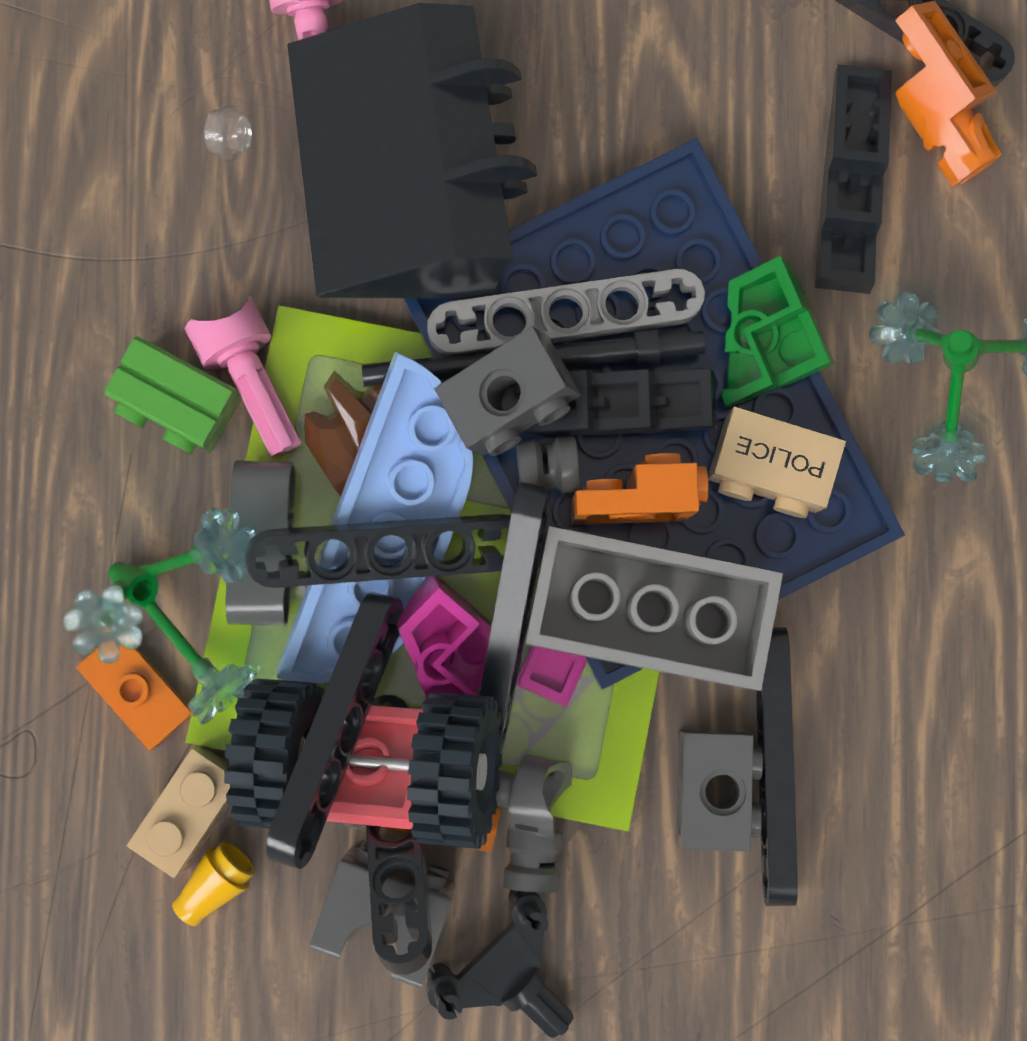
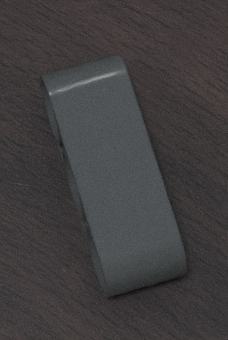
[226,460,296,626]

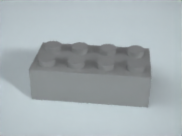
[524,526,783,691]

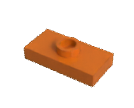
[76,630,192,751]

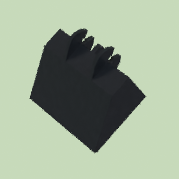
[287,3,538,298]

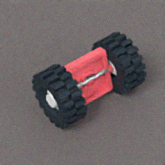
[224,678,503,849]

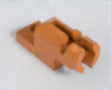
[895,1,1002,187]

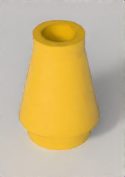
[172,842,255,927]

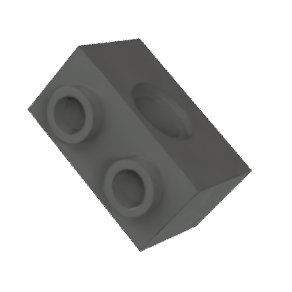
[434,326,581,456]
[676,730,763,852]

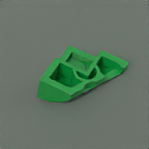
[722,256,835,407]

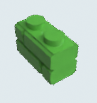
[104,336,241,455]

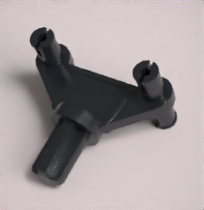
[426,890,574,1038]

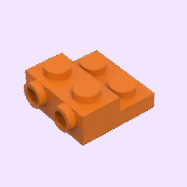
[570,453,708,525]

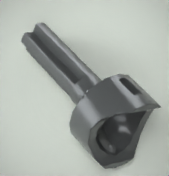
[496,754,572,840]

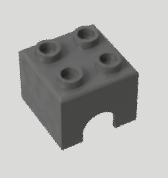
[310,840,455,988]

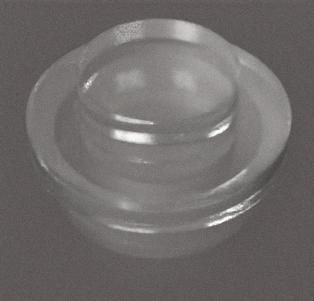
[204,105,252,162]

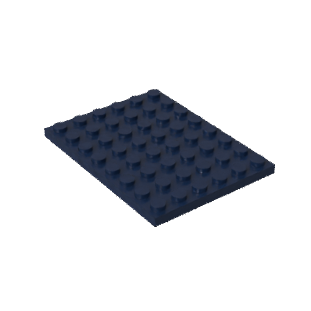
[402,138,905,690]

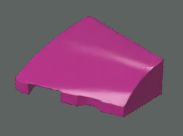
[397,576,492,698]

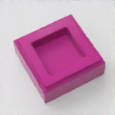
[517,646,587,708]

